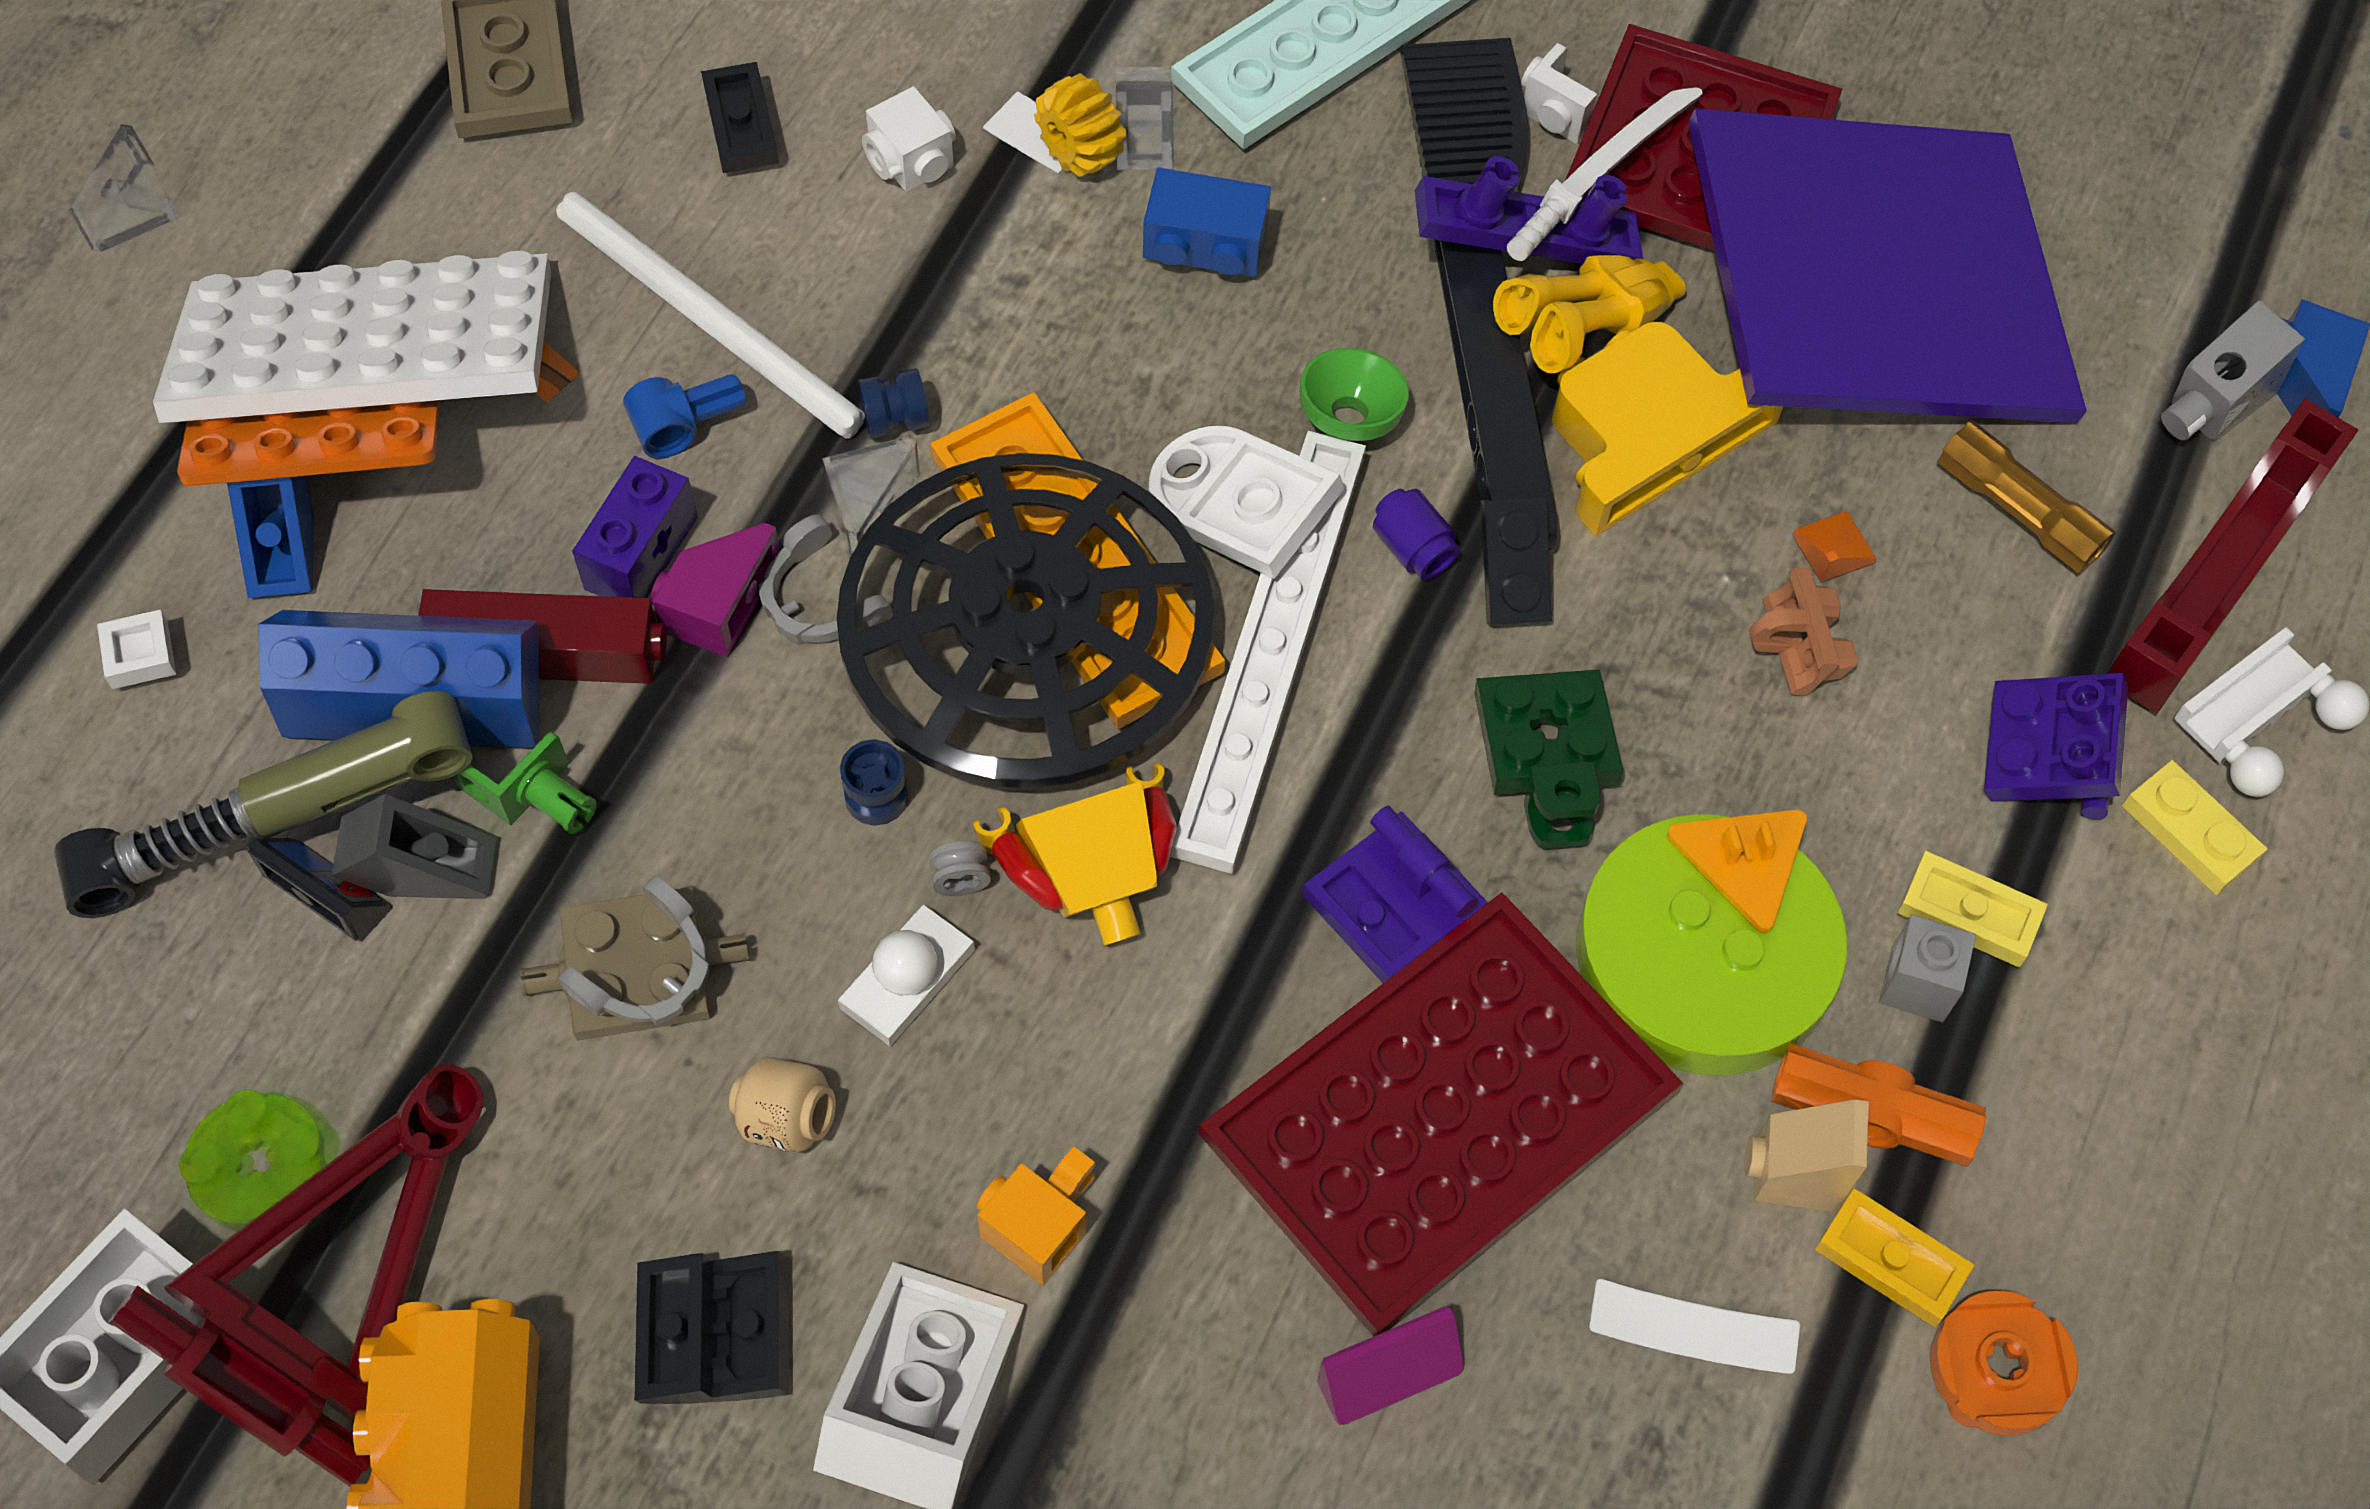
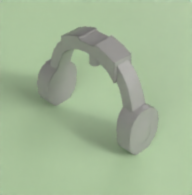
[758,514,893,645]
[557,876,709,1025]

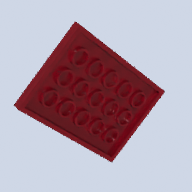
[1199,892,1683,1337]

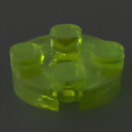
[179,1090,327,1232]

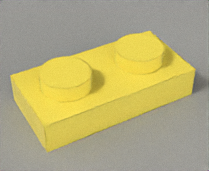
[2122,760,2268,896]
[1897,850,2048,968]

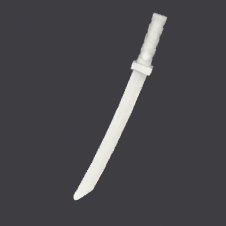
[1507,87,1702,261]

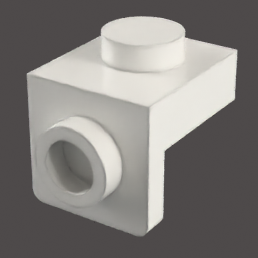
[1521,43,1597,144]

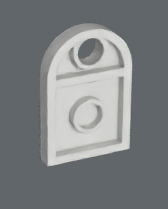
[1149,426,1344,579]

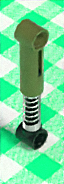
[54,691,473,918]

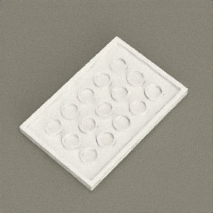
[153,251,551,423]

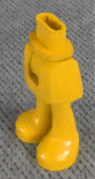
[1493,255,1686,373]

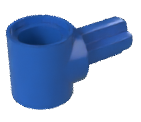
[623,374,747,459]

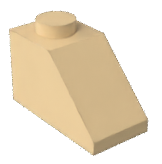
[1744,1099,1869,1212]

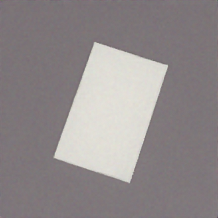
[982,91,1062,173]

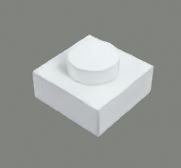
[97,609,176,689]

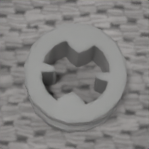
[929,841,991,896]

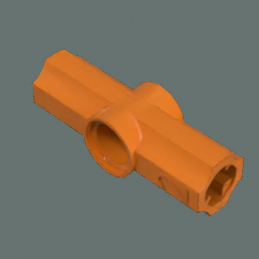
[1771,1043,1987,1167]

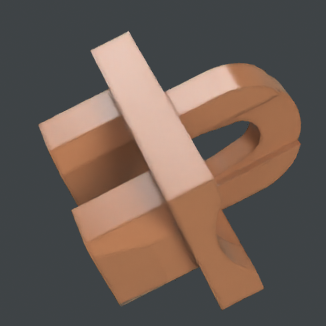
[1749,567,1858,696]

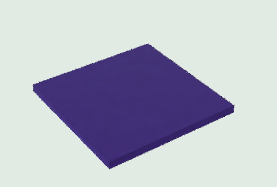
[1688,109,2087,423]

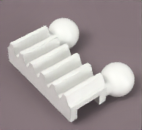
[2174,627,2369,797]

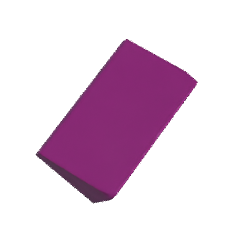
[1317,1306,1463,1425]

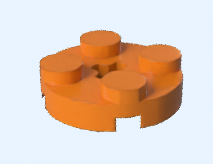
[1930,1291,2078,1436]

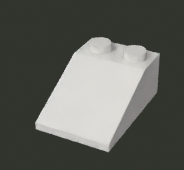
[813,1262,1024,1509]

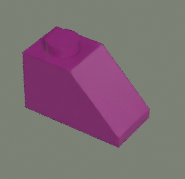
[650,523,780,657]

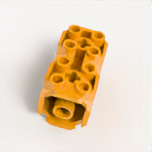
[347,1299,540,1509]

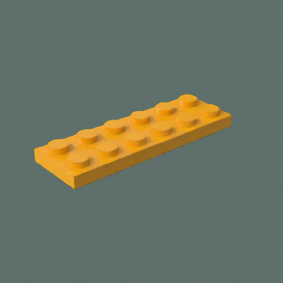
[930,392,1225,730]

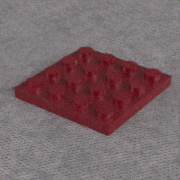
[1565,24,1843,250]

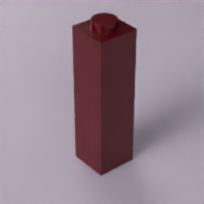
[418,589,667,684]

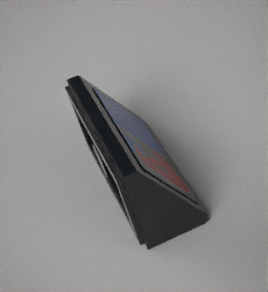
[246,838,391,942]

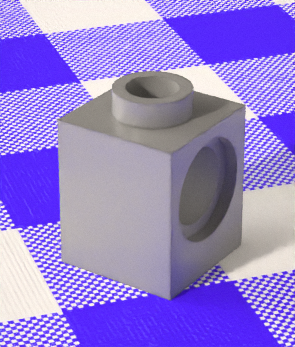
[1879,914,1976,1023]

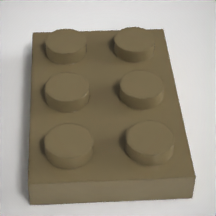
[441,0,573,138]

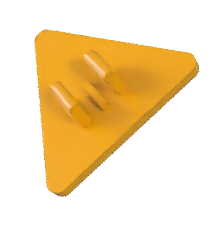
[1667,809,1807,933]

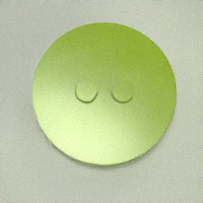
[1576,814,1847,1075]

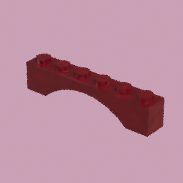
[2107,398,2359,714]

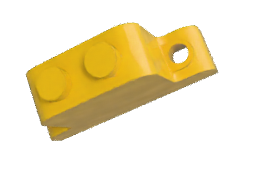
[1552,322,1784,537]

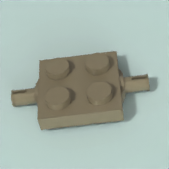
[519,887,750,1041]

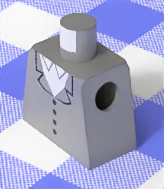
[2161,300,2305,440]

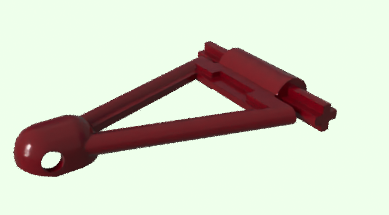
[109,1064,484,1487]

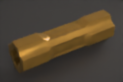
[1937,421,2116,574]

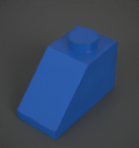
[2278,299,2370,418]
[227,476,314,598]

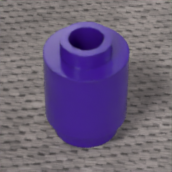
[1372,489,1460,580]

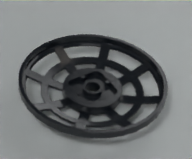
[837,453,1214,789]

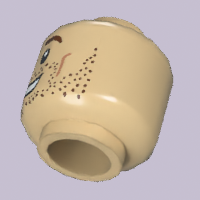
[729,1057,836,1153]

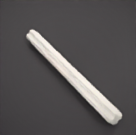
[556,192,865,439]

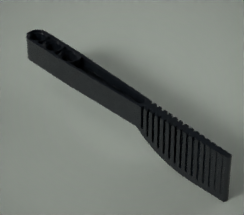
[1400,38,1557,550]

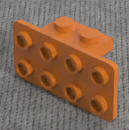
[177,400,441,486]

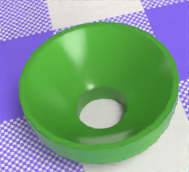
[1299,348,1409,442]

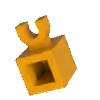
[976,1146,1095,1286]

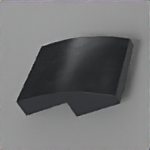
[634,1251,789,1404]

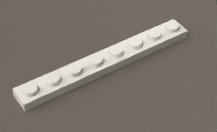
[1171,431,1366,874]

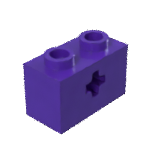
[572,455,698,598]

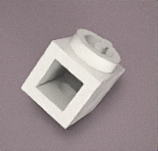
[862,86,956,192]

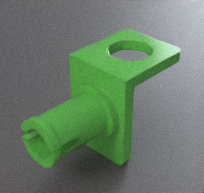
[452,732,596,834]

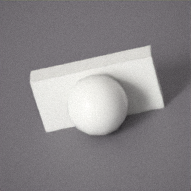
[838,905,975,1047]

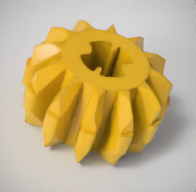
[1034,73,1127,177]

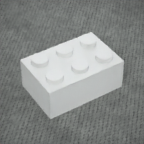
[0,1208,202,1485]

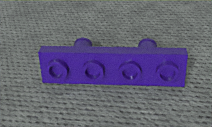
[1414,156,1643,264]

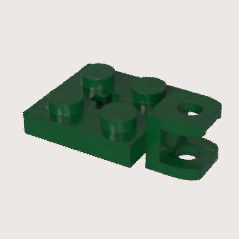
[1474,669,1623,849]

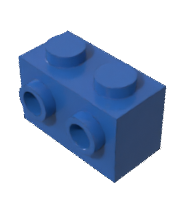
[1143,167,1271,277]

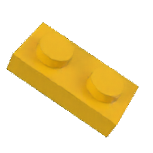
[1814,1188,1975,1328]

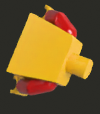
[973,763,1177,946]

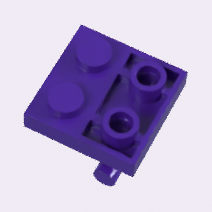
[1984,673,2128,819]
[1302,805,1488,983]

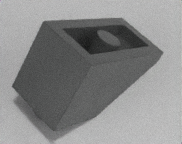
[332,794,497,899]

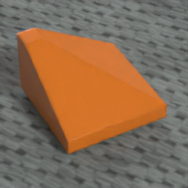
[1792,511,1876,582]

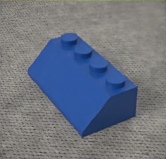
[258,610,539,748]

